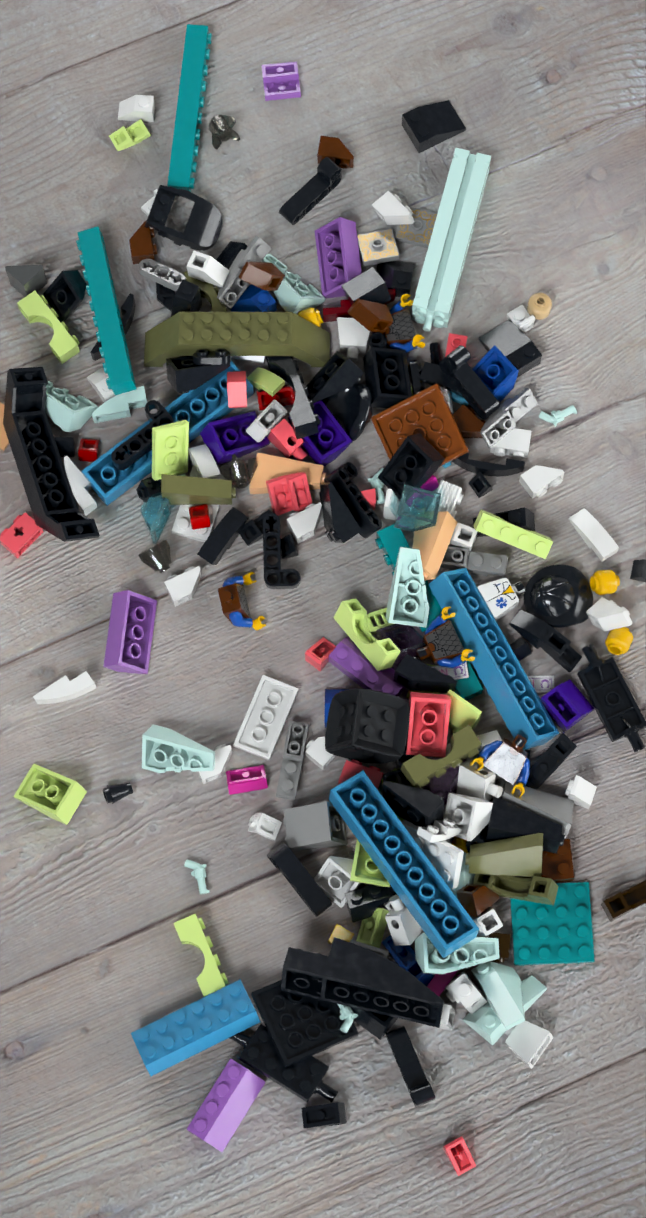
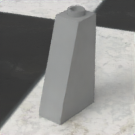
[499,781,574,839]

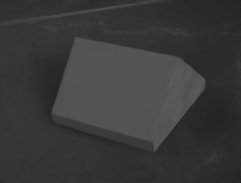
[5,265,47,297]

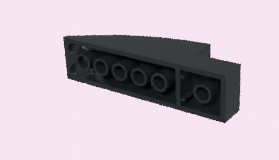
[281,937,444,1028]

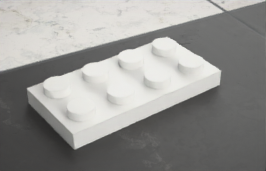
[172,466,230,543]
[233,675,299,761]
[401,820,464,889]

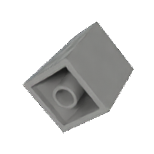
[283,801,347,851]

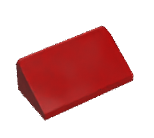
[256,385,295,411]

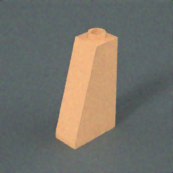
[249,453,327,494]
[412,511,457,581]

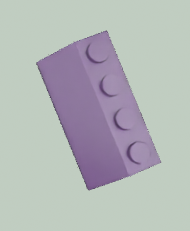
[315,217,362,298]
[103,590,157,674]
[329,636,406,697]
[187,1058,266,1152]

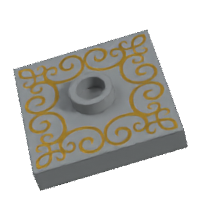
[395,206,437,248]
[357,228,400,266]

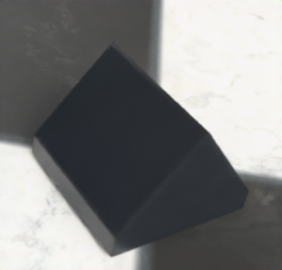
[468,472,493,498]
[281,534,299,559]
[630,559,646,582]
[510,638,532,661]

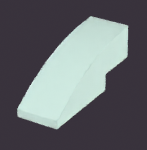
[92,386,147,423]

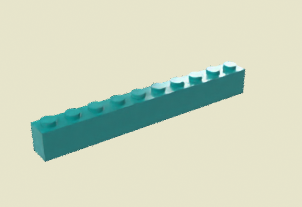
[167,24,212,192]
[76,226,137,396]
[375,523,483,701]

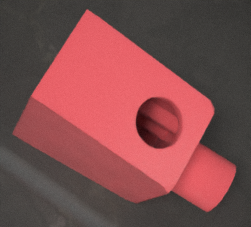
[268,418,308,461]

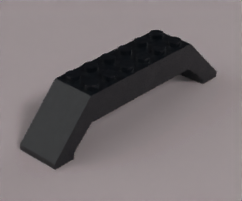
[3,367,100,542]

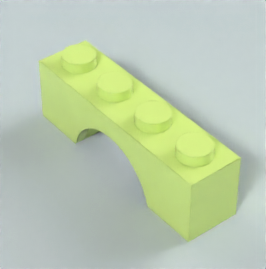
[17,291,80,364]
[473,509,553,559]
[333,598,401,671]
[173,914,229,997]

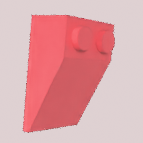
[406,692,451,758]

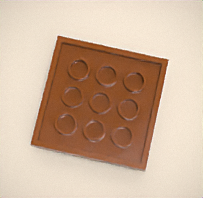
[371,384,469,467]

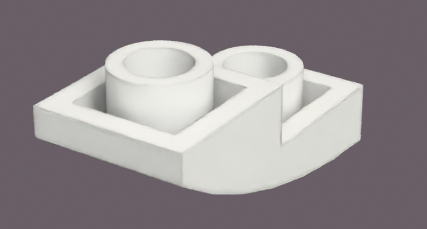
[188,444,220,479]
[417,819,462,842]

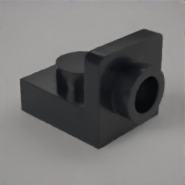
[136,477,162,504]

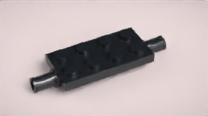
[577,644,646,753]
[229,1024,338,1103]

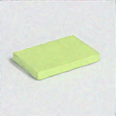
[152,420,189,481]

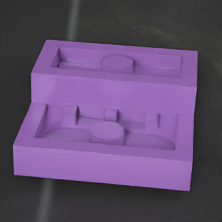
[261,62,301,101]

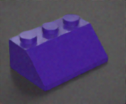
[288,400,352,466]

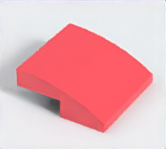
[266,472,312,516]

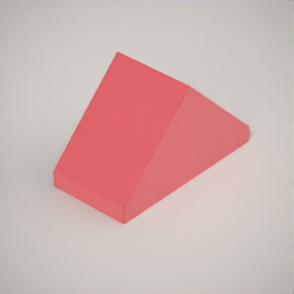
[227,371,247,408]
[305,637,336,672]
[443,1136,476,1176]

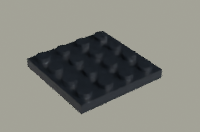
[251,980,359,1067]

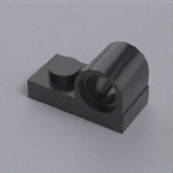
[301,1102,347,1129]

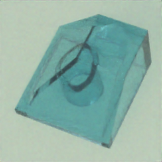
[394,484,441,532]
[140,497,171,544]

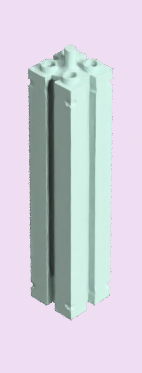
[412,148,491,331]

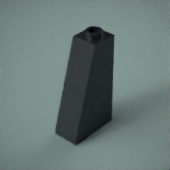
[486,797,565,854]

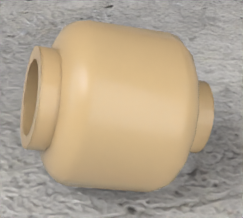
[527,293,552,320]

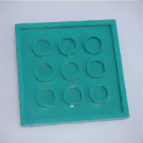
[510,882,595,966]

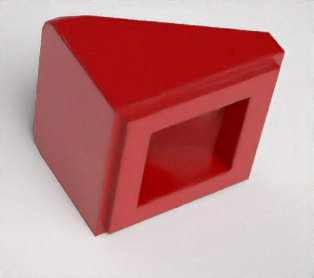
[78,439,100,462]
[189,504,211,530]

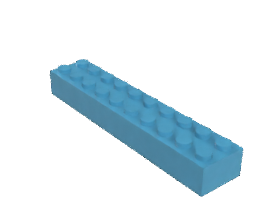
[82,361,254,506]
[428,568,559,750]
[329,771,479,958]

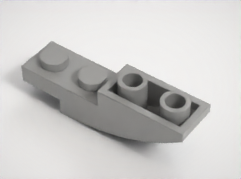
[217,236,271,309]
[480,388,538,448]
[440,546,508,576]
[276,721,309,800]

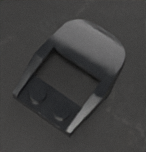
[144,185,222,251]

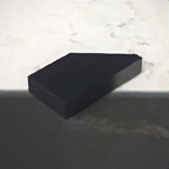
[156,282,175,312]

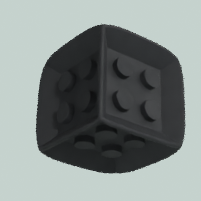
[325,688,410,764]

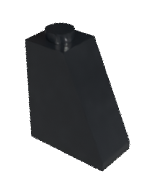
[171,280,202,317]

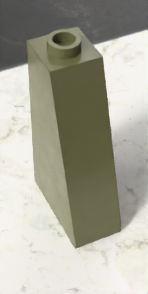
[161,474,236,505]
[465,833,543,877]

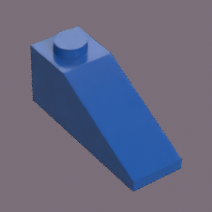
[382,935,435,986]

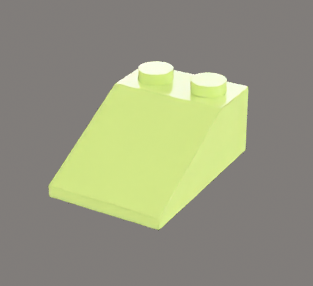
[13,764,87,825]
[350,839,390,887]

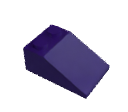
[200,411,270,465]

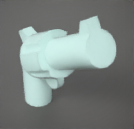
[539,405,577,427]
[367,468,385,504]
[184,859,210,895]
[337,1004,358,1033]

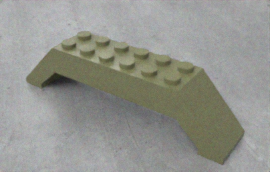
[144,312,330,367]

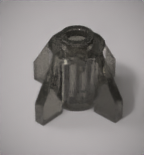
[208,115,240,150]
[219,454,258,489]
[138,540,172,573]

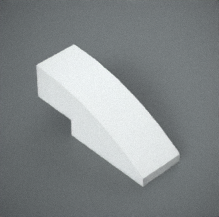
[64,456,97,516]
[568,508,619,562]
[33,671,96,704]

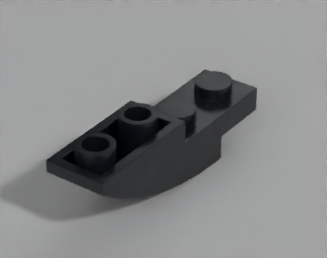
[509,610,582,672]

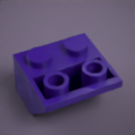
[541,679,594,733]

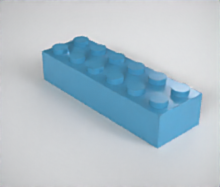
[131,979,261,1076]

